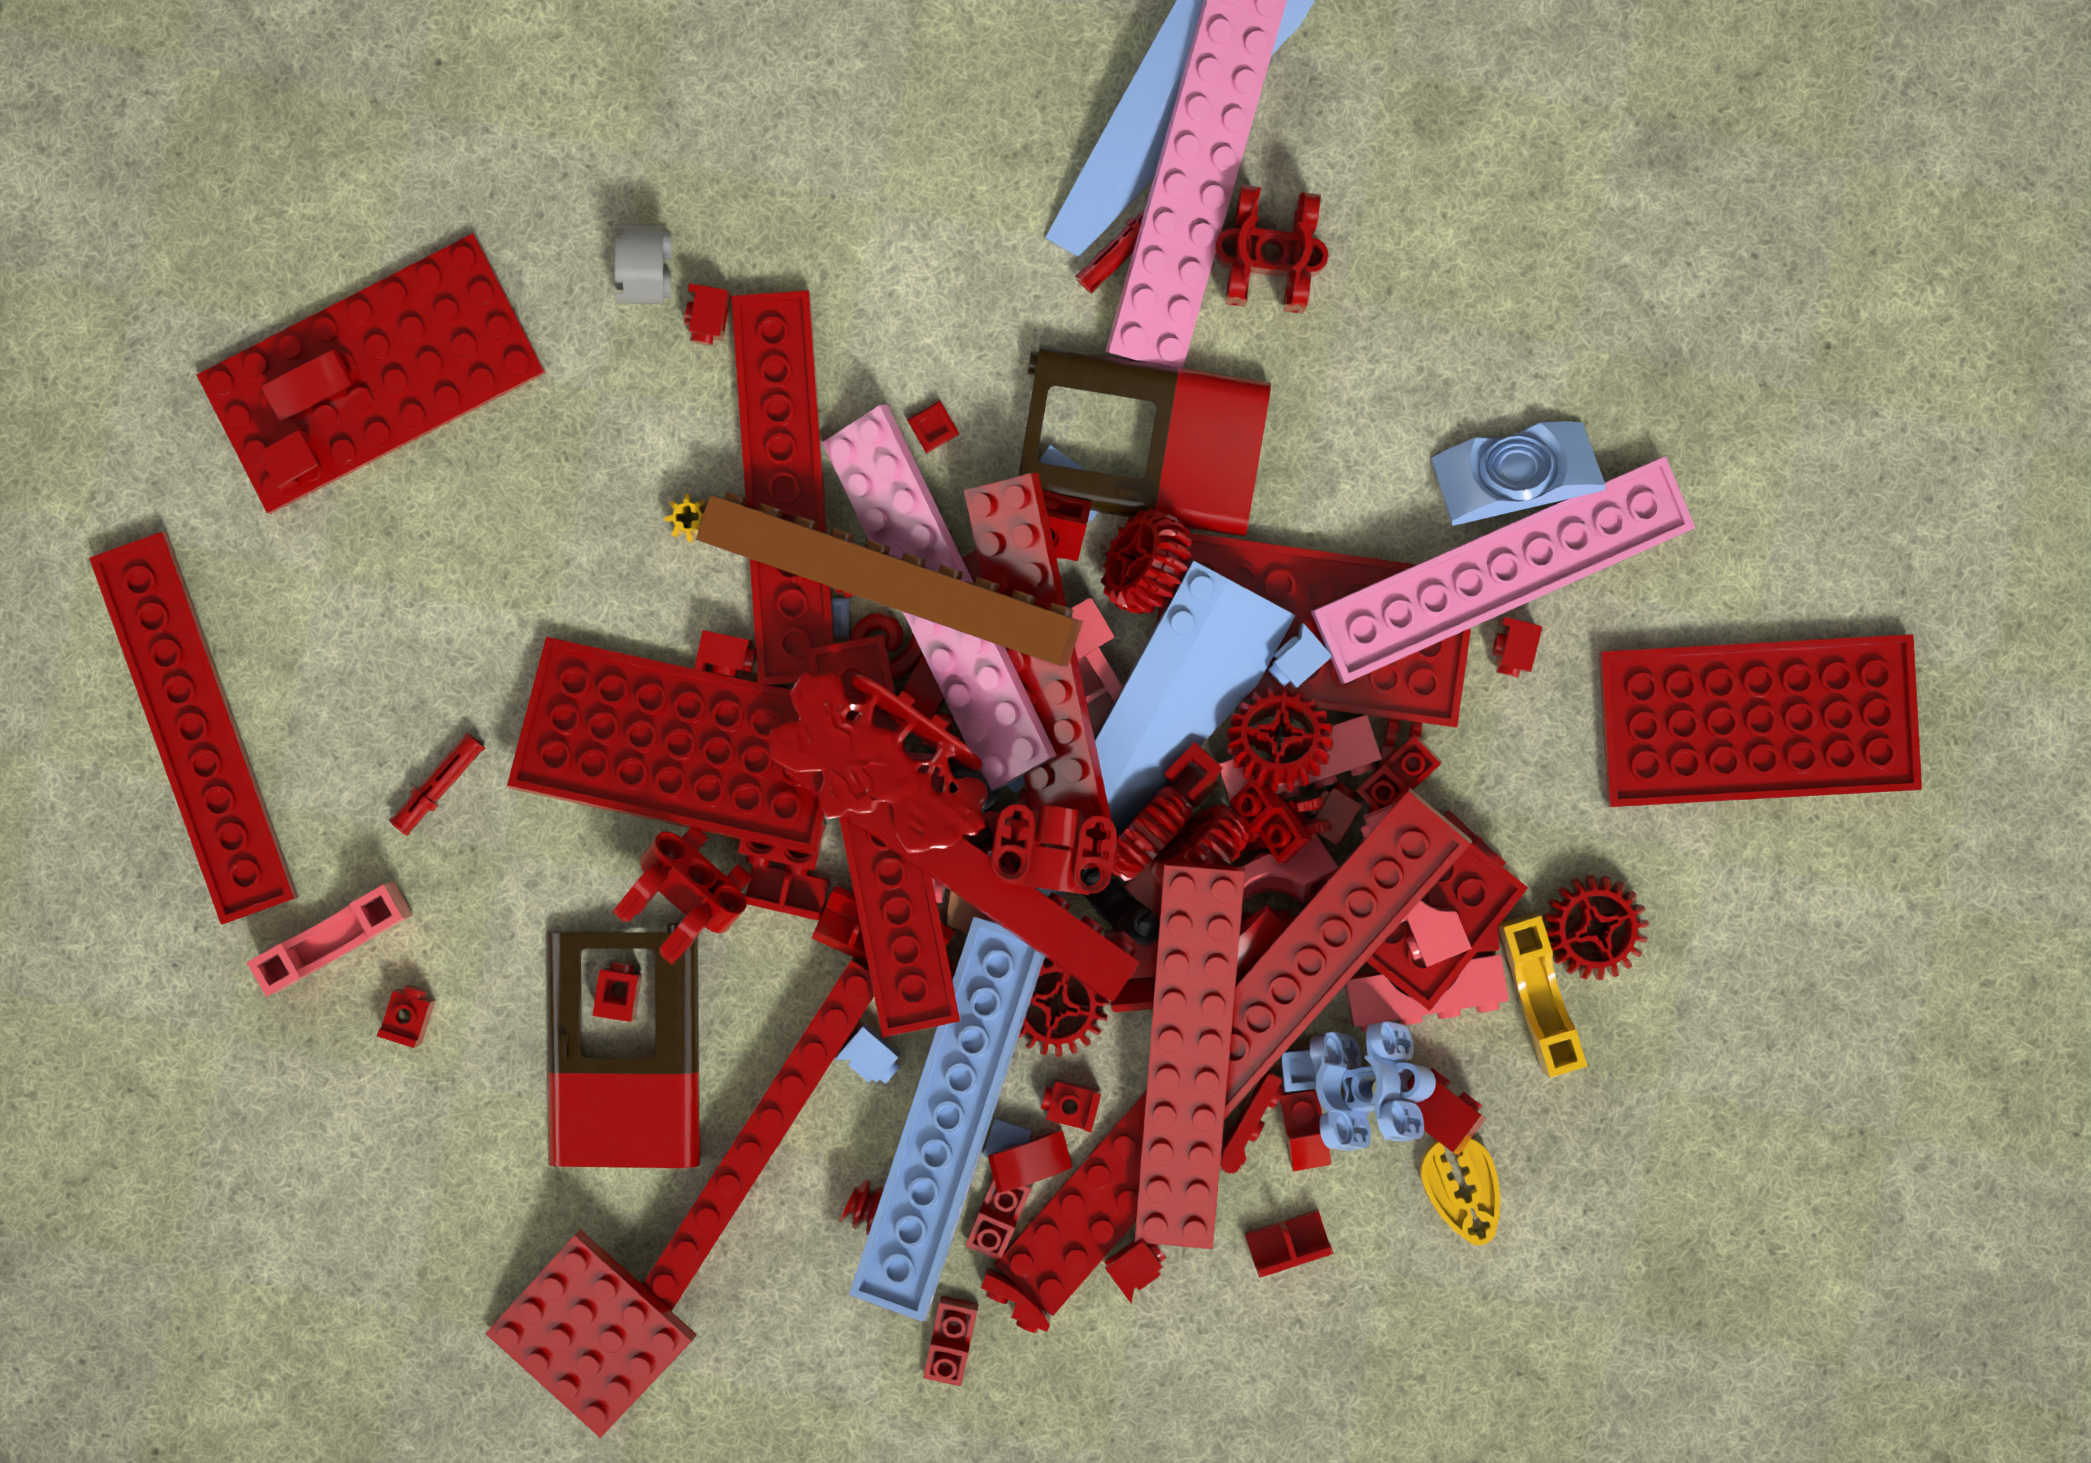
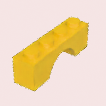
[1498,913,1588,1078]

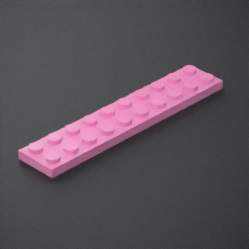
[1105,0,1287,368]
[822,405,1057,791]
[1311,456,1695,684]

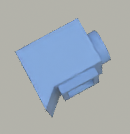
[1268,623,1332,688]
[834,1023,900,1084]

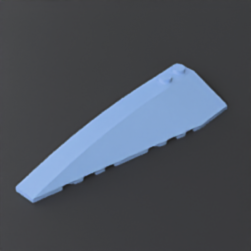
[1045,0,1315,257]
[1035,559,1296,897]

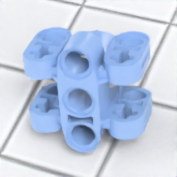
[1310,1021,1436,1151]

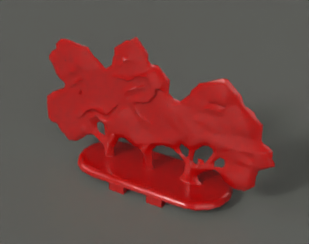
[769,672,988,854]

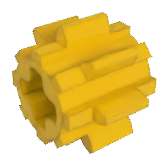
[664,493,708,543]

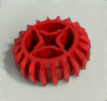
[1100,508,1192,615]
[1226,686,1333,792]
[1112,786,1193,881]
[1150,804,1250,889]
[1542,875,1649,981]
[1018,961,1109,1057]

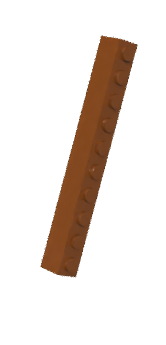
[696,491,1083,667]

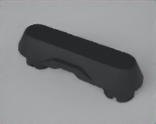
[1080,867,1160,946]

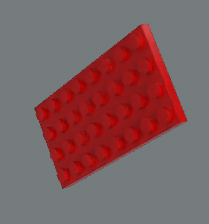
[196,233,546,514]
[1156,533,1471,728]
[1599,634,1922,807]
[507,637,825,856]

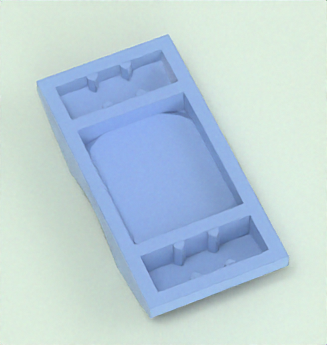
[1431,421,1606,526]

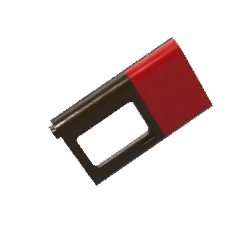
[1018,344,1271,537]
[546,923,700,1168]

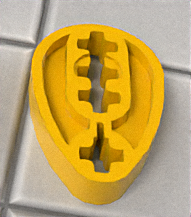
[1419,1138,1501,1246]

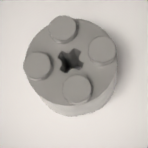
[615,224,671,304]

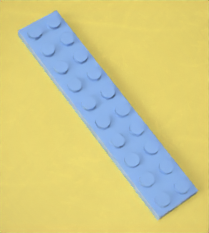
[849,917,1045,1321]

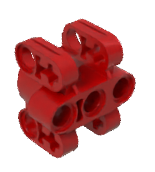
[1215,185,1329,314]
[991,804,1117,895]
[612,827,753,965]

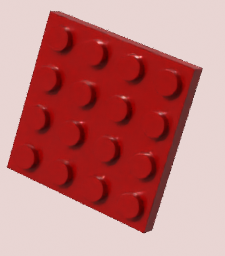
[1345,789,1528,1011]
[485,1228,697,1438]

